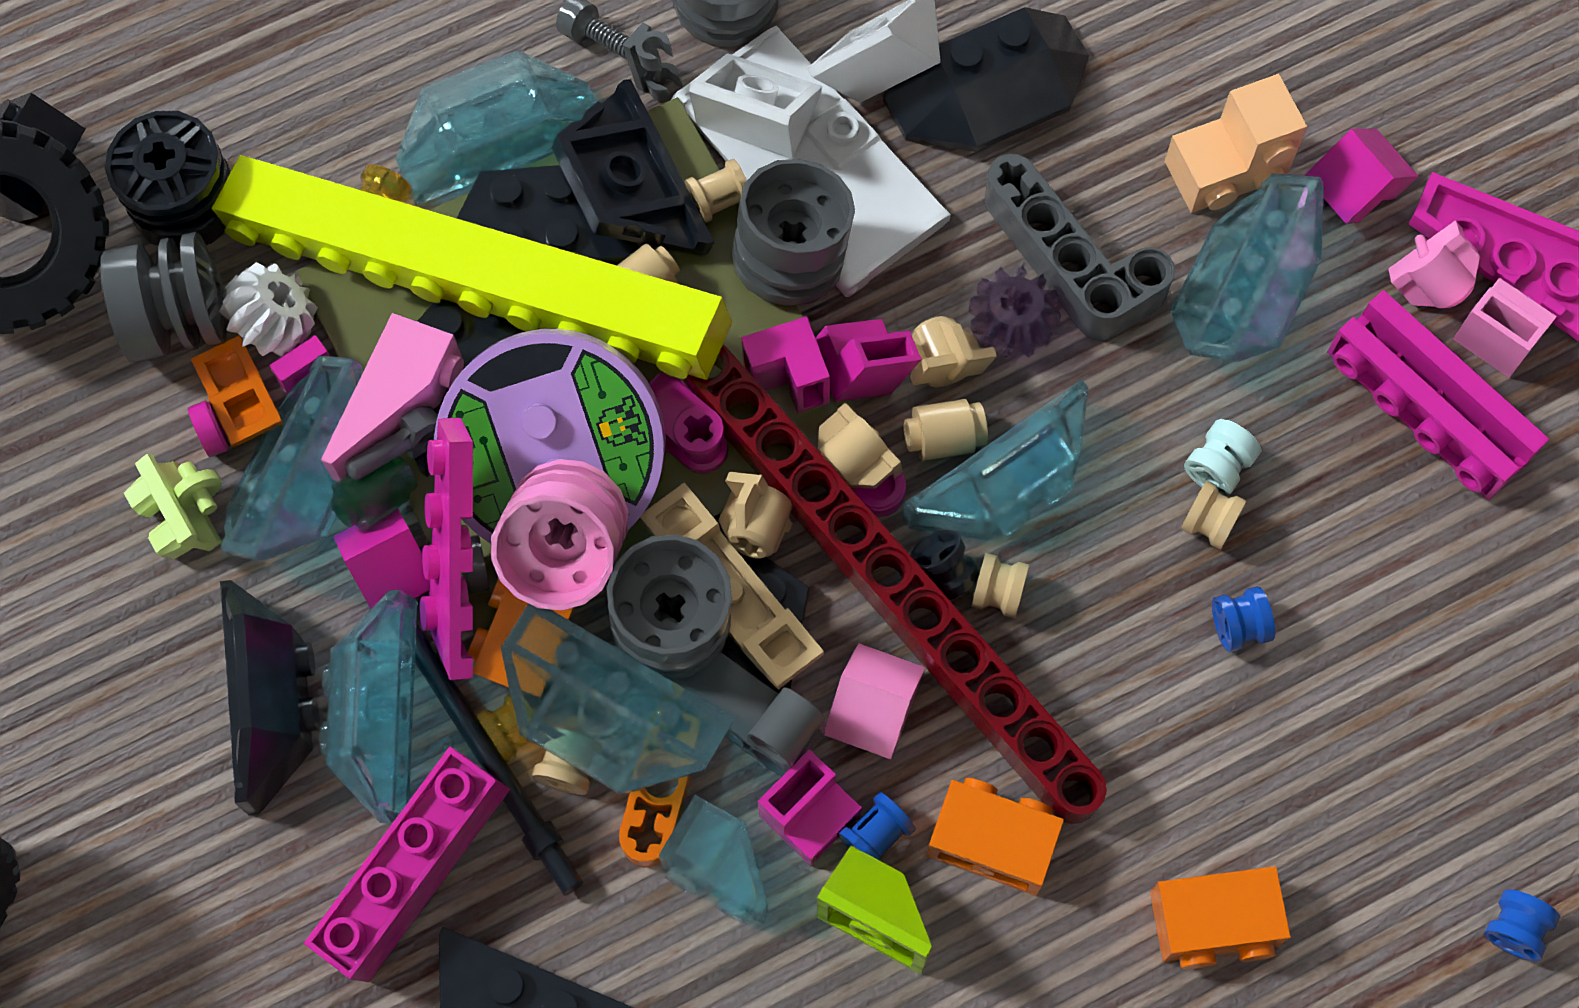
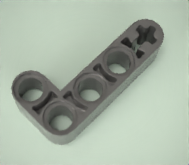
[985,154,1175,341]
[613,610,825,777]

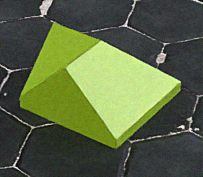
[817,846,932,975]

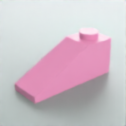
[321,313,464,483]

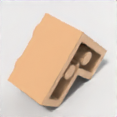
[1165,73,1307,213]

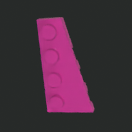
[1408,172,1579,342]
[420,418,473,680]

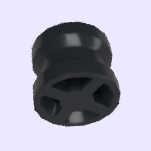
[910,530,979,600]

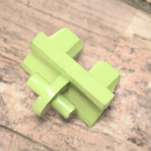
[124,454,222,559]

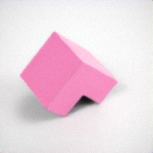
[1453,278,1557,378]
[824,643,925,759]

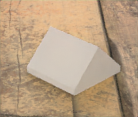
[807,0,940,103]
[689,53,823,159]

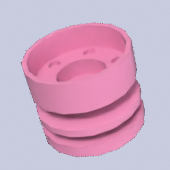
[491,459,629,610]

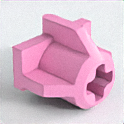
[1388,220,1480,308]

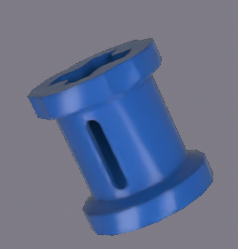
[838,792,916,861]

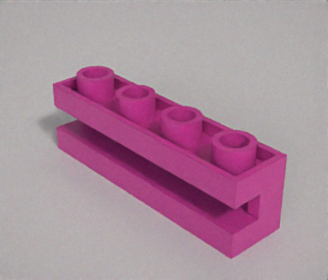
[1327,290,1549,501]
[303,746,510,982]

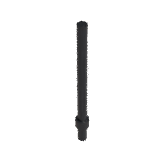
[386,605,584,896]

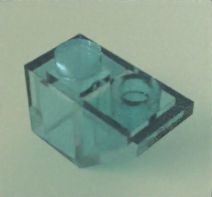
[659,795,769,924]

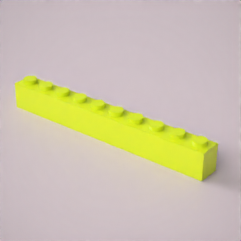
[211,155,732,380]

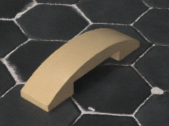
[640,482,824,690]

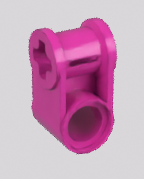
[649,371,728,474]

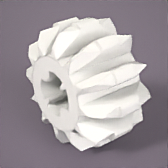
[219,262,318,357]

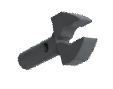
[345,406,438,481]

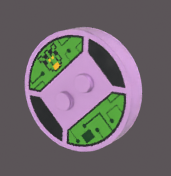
[434,329,666,543]

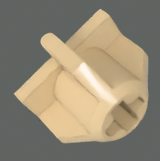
[910,316,997,387]
[817,403,903,489]
[718,472,793,558]

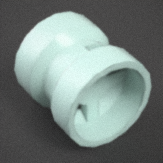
[1184,419,1262,496]

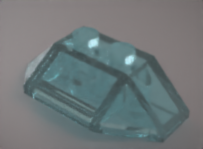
[396,50,597,206]
[1170,173,1324,362]
[221,356,363,561]
[903,379,1088,540]
[319,590,417,826]
[501,604,735,795]

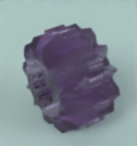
[968,265,1061,360]

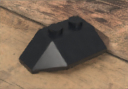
[883,7,1089,151]
[219,580,320,815]

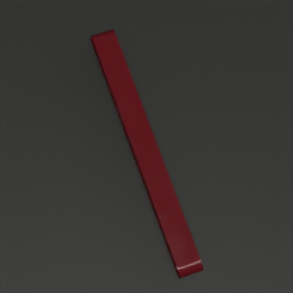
[684,344,1107,824]

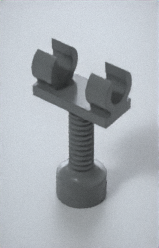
[556,0,683,102]

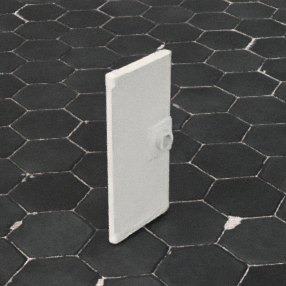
[671,26,951,297]

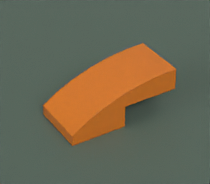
[190,335,284,448]

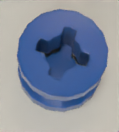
[1212,586,1275,652]
[1484,889,1560,962]

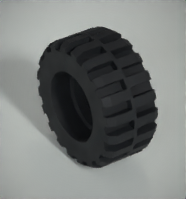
[0,120,109,334]

